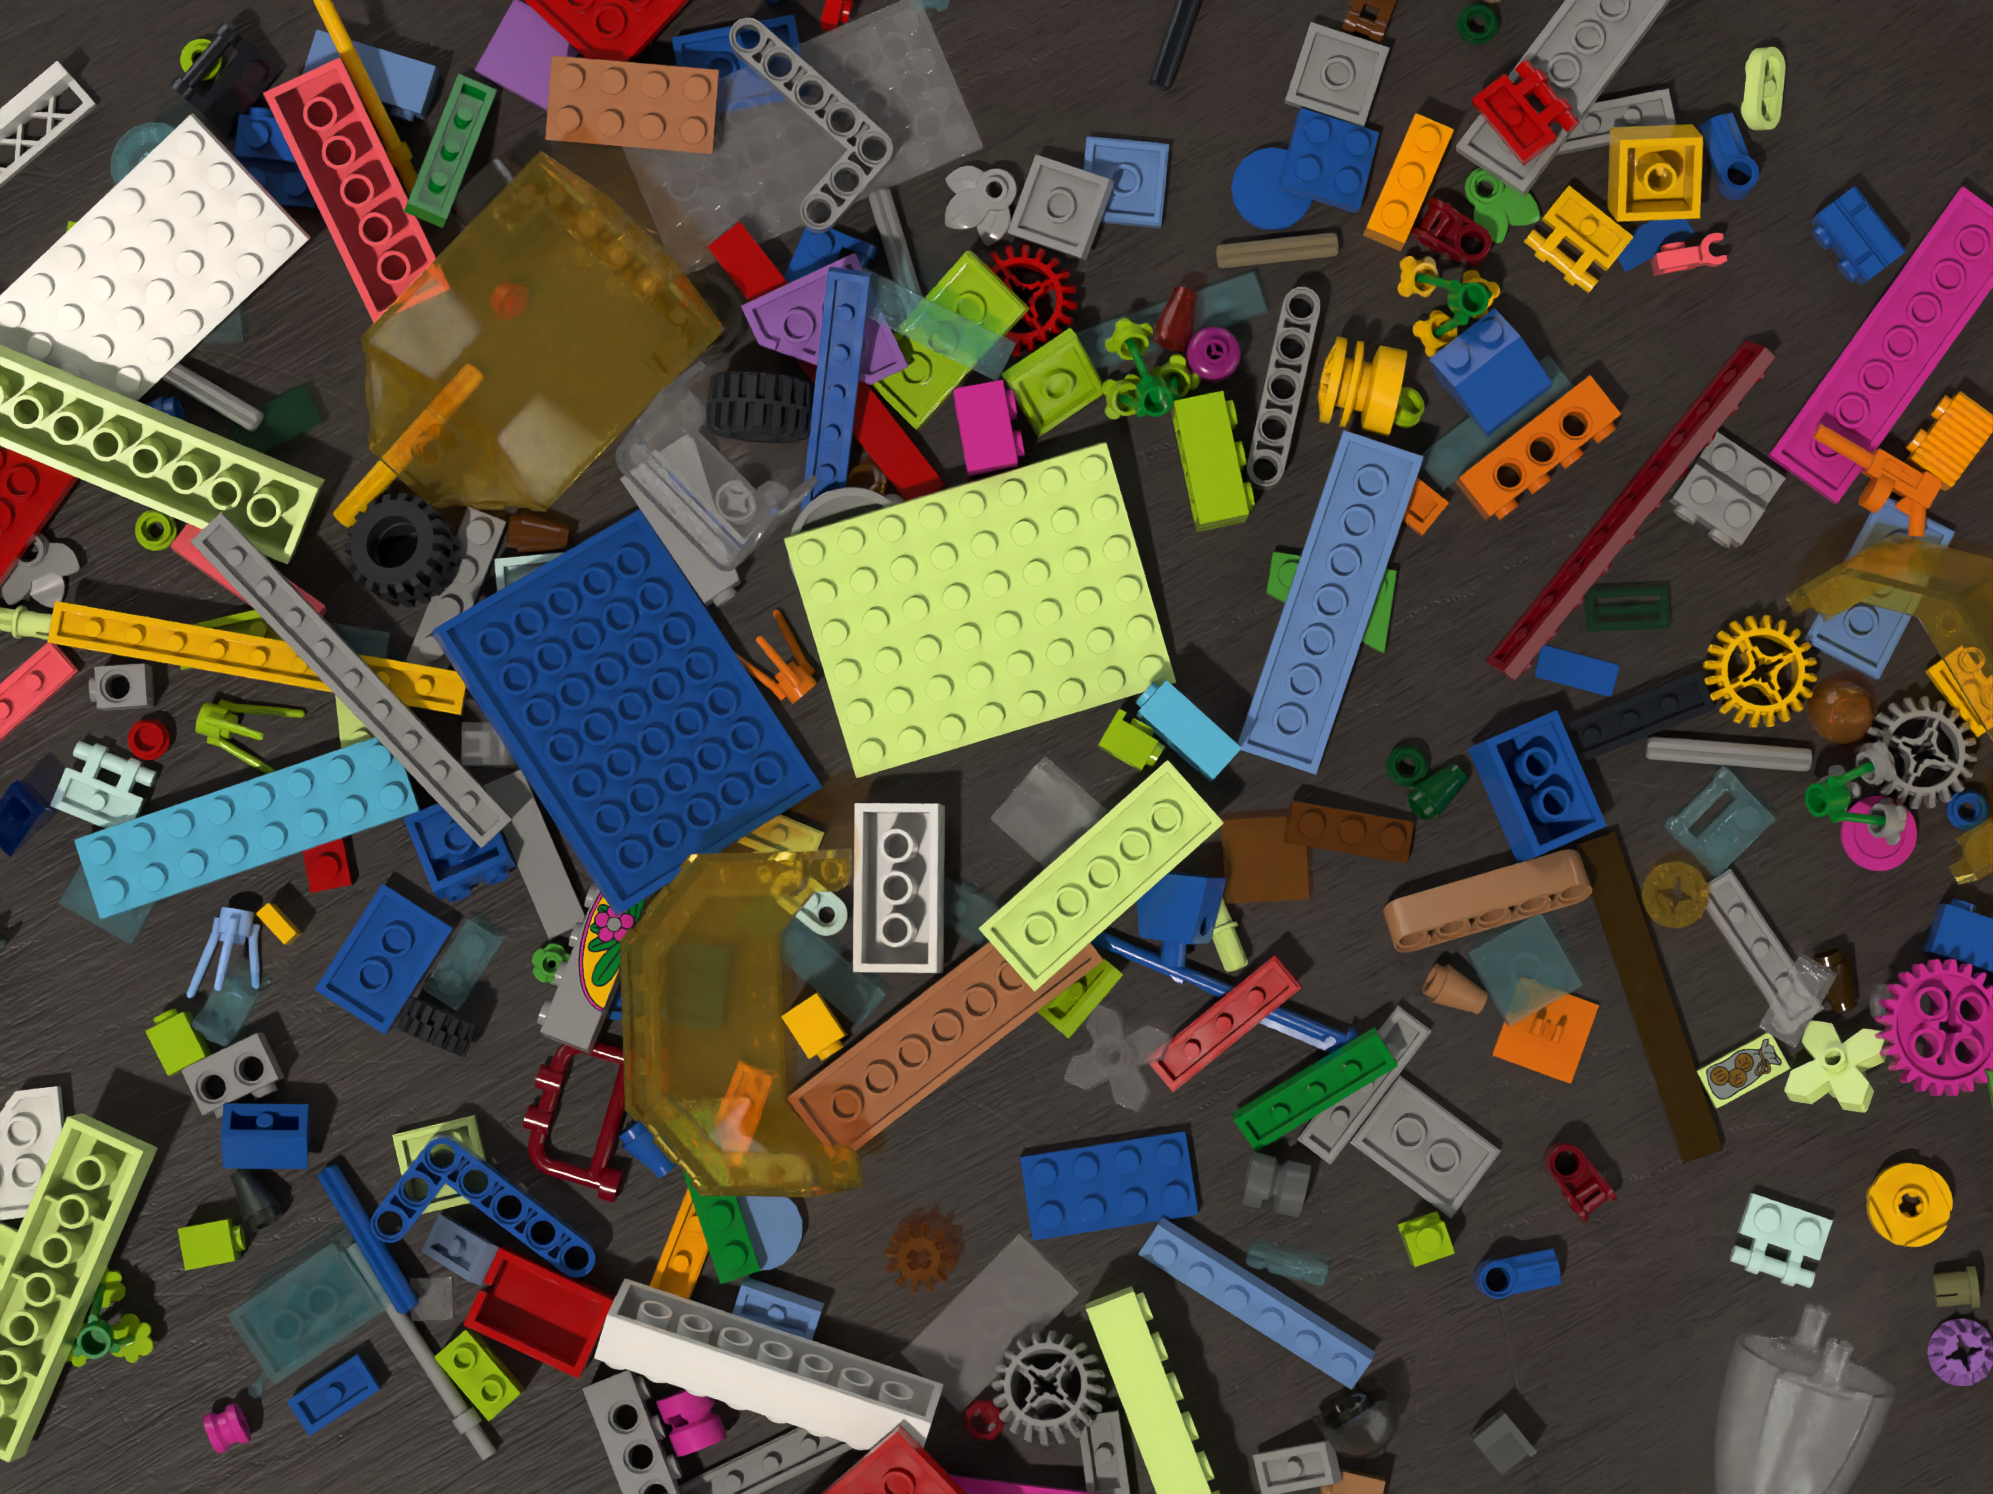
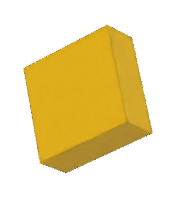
[256,902,302,945]

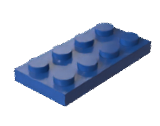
[1020,1131,1198,1241]

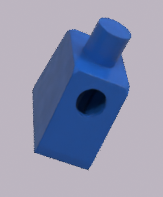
[1137,871,1226,967]

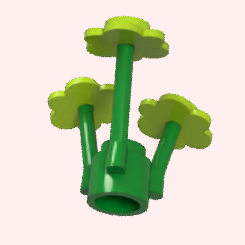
[65,1267,154,1367]

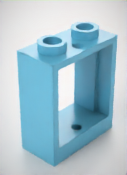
[1136,680,1242,783]

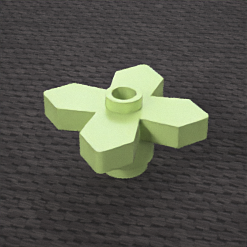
[1784,1020,1888,1113]

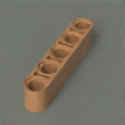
[1383,849,1592,952]

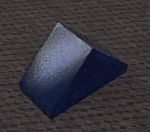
[0,780,58,857]

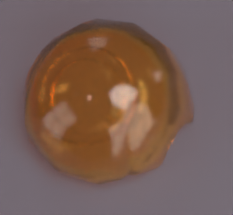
[1806,679,1875,745]

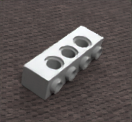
[582,1370,689,1494]

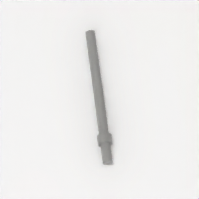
[346,1243,497,1461]

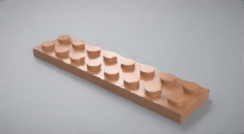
[787,942,1104,1165]

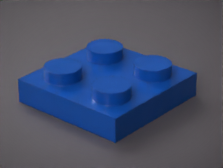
[1278,108,1379,213]

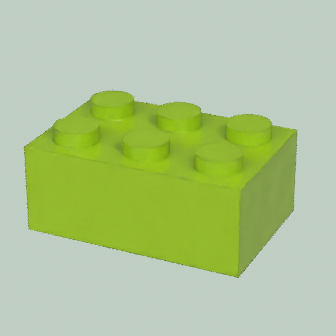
[1171,391,1255,533]

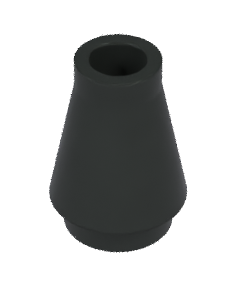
[230,1169,283,1231]

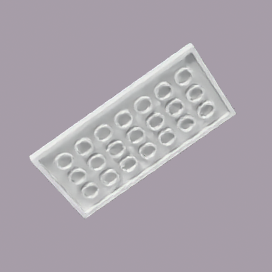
[0,113,311,401]

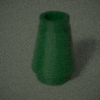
[1405,763,1468,822]

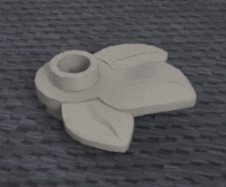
[945,166,1018,246]
[1,533,80,609]

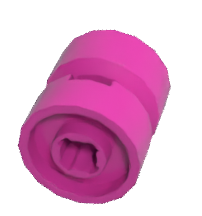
[656,1389,728,1457]

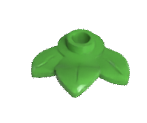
[1465,168,1540,243]

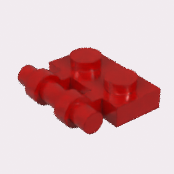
[1472,59,1580,166]

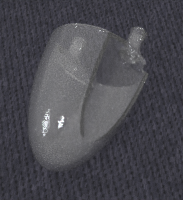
[1714,1303,1896,1494]

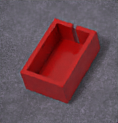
[463,1245,615,1378]

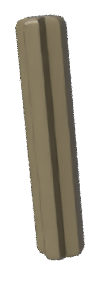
[1216,233,1339,268]

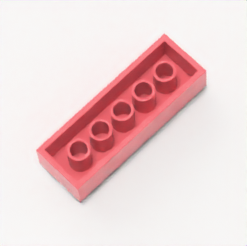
[263,57,450,323]

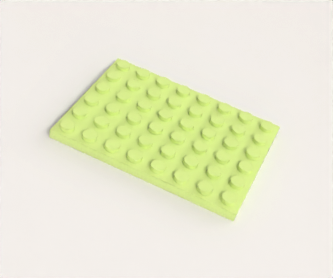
[784,442,1176,778]

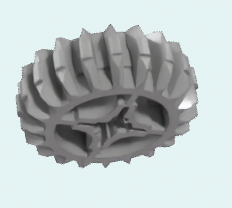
[1862,696,1977,809]
[992,1331,1106,1446]

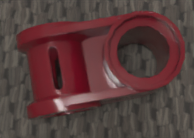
[1409,198,1492,268]
[1543,1142,1617,1223]

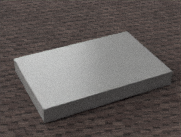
[1349,1075,1501,1218]

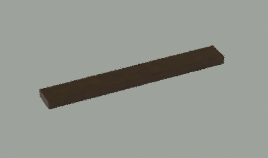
[1573,832,1723,1163]

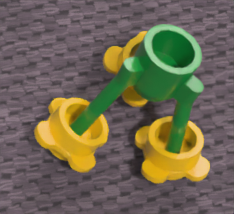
[1397,256,1500,357]

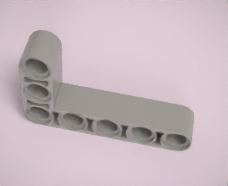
[729,17,893,234]

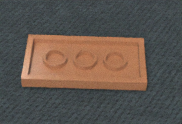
[545,56,719,154]

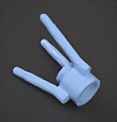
[187,907,260,999]

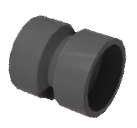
[1241,1152,1311,1218]

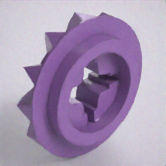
[1927,1318,1993,1386]

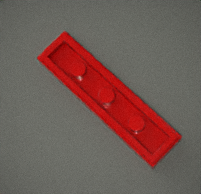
[1146,954,1302,1092]

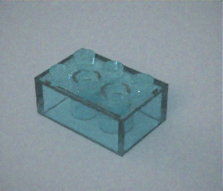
[227,1241,385,1385]

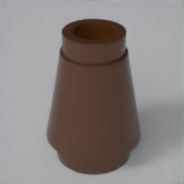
[507,512,569,553]

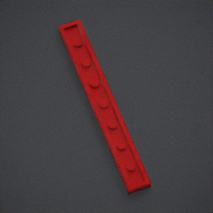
[707,221,946,501]

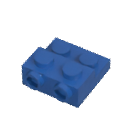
[234,108,317,210]
[403,803,517,902]

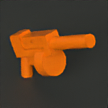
[1812,424,1942,537]

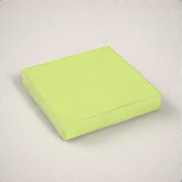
[392,1115,488,1214]

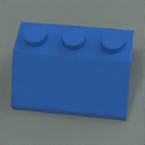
[1467,710,1607,863]

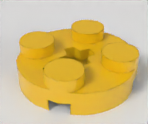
[1866,1162,1953,1247]

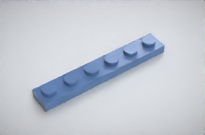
[1138,1217,1376,1390]

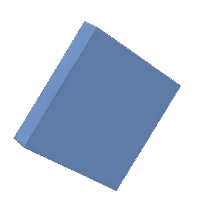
[1083,136,1169,228]

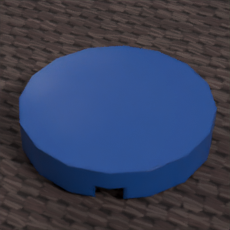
[1231,147,1312,231]

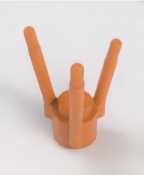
[734,609,818,704]

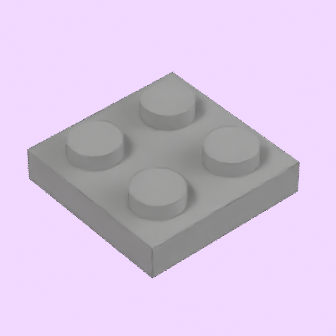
[1284,22,1389,127]
[1007,155,1115,261]

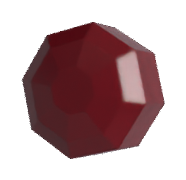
[965,1400,1004,1440]

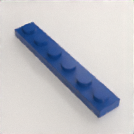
[801,267,872,511]

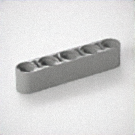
[1245,287,1320,491]

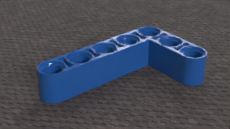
[371,1134,596,1278]

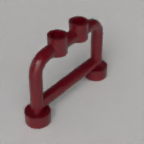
[523,1041,660,1203]

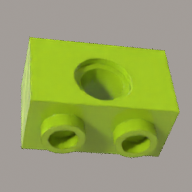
[434,1328,526,1421]

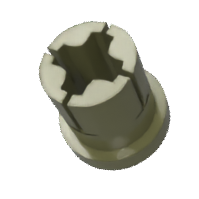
[1932,1266,1980,1309]

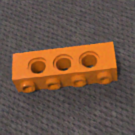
[1455,375,1621,521]

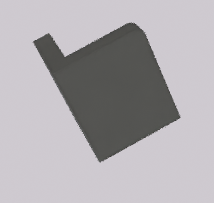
[1469,1410,1537,1474]

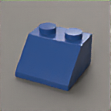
[1429,308,1553,437]

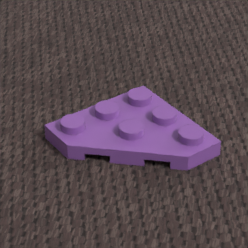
[741,253,908,385]

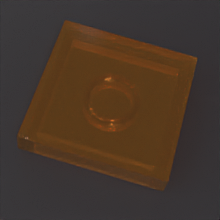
[1221,817,1309,904]

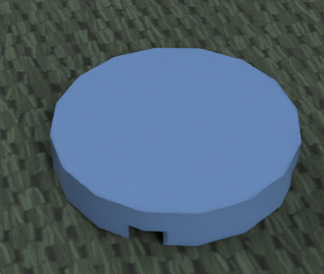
[737,1187,803,1270]

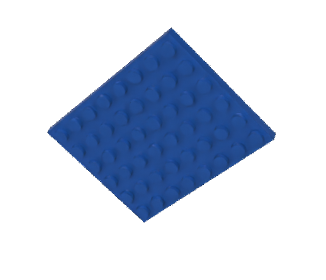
[432,509,822,917]

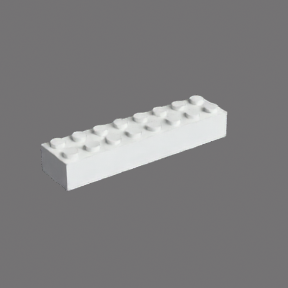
[594,1278,944,1451]

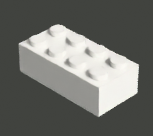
[853,803,945,973]

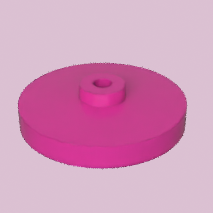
[1840,796,1917,871]

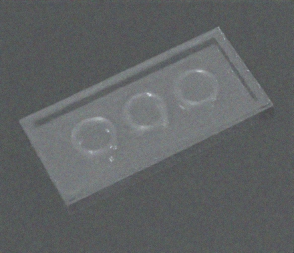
[901,1233,1079,1413]

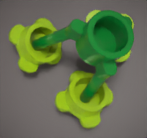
[1101,318,1200,419]

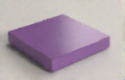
[475,0,580,111]

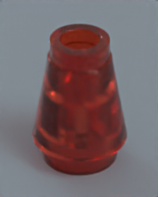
[1152,286,1198,352]

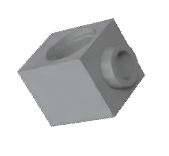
[89,663,155,711]

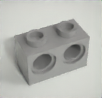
[181,1033,285,1119]

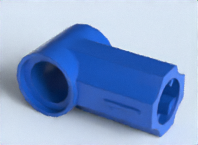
[1698,113,1759,201]
[1473,1248,1561,1299]

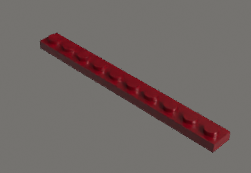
[1485,340,1776,681]

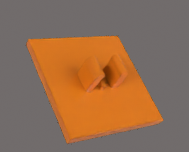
[1492,977,1599,1084]

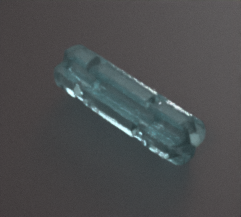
[1246,1244,1328,1286]

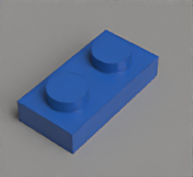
[287,1353,382,1436]

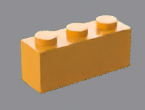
[1363,113,1454,252]

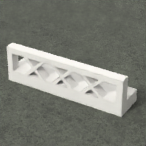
[0,61,97,188]

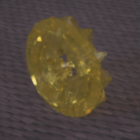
[1642,861,1710,928]

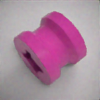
[203,1402,251,1454]

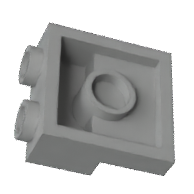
[1668,431,1785,548]

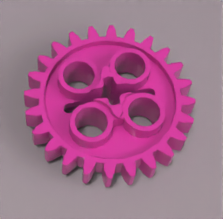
[1875,959,1993,1096]

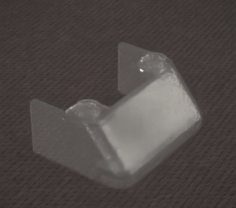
[615,360,819,571]

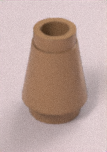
[1422,964,1488,1014]

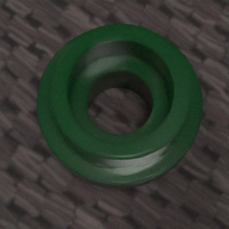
[1456,3,1498,46]
[1386,745,1428,787]

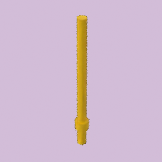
[313,0,418,196]

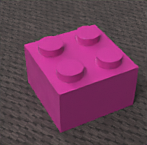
[953,380,1024,480]

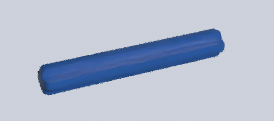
[318,1165,419,1314]

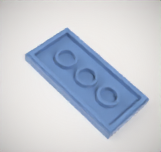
[1802,497,1955,680]

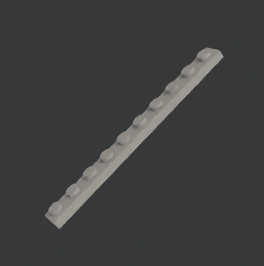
[190,512,514,848]

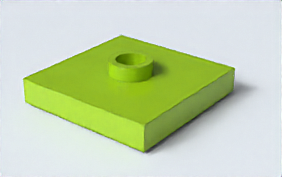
[1001,328,1103,438]

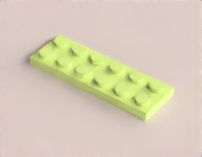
[978,760,1224,992]

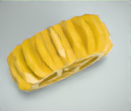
[1703,615,1817,728]

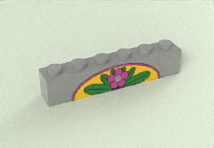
[537,883,655,1054]

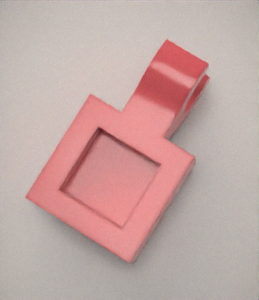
[1651,233,1727,276]

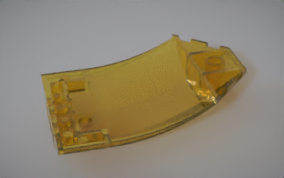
[361,151,725,511]

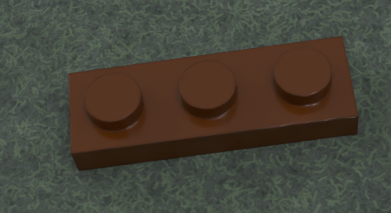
[1283,801,1414,864]

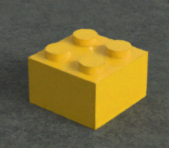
[1608,124,1703,222]

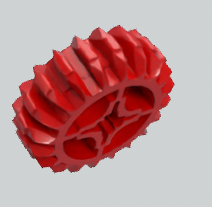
[984,245,1077,358]

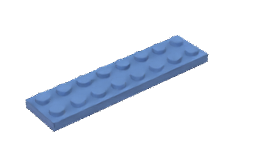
[1237,430,1423,775]

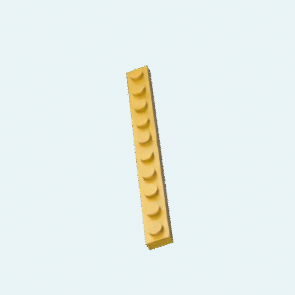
[47,601,467,715]

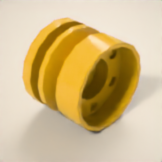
[1317,336,1407,437]

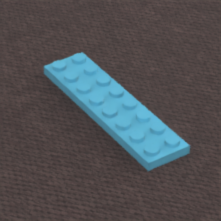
[74,737,421,920]

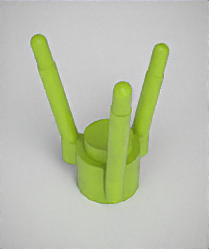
[195,699,305,774]

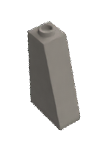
[620,433,741,607]

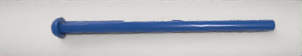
[1091,931,1359,1053]

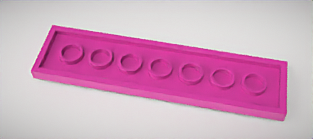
[1767,186,1993,505]

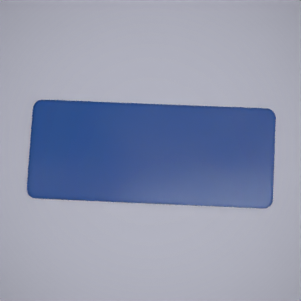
[1617,219,1694,271]
[1535,645,1619,697]

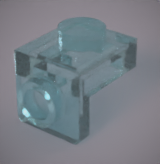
[191,972,261,1046]

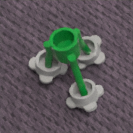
[1805,741,1907,846]

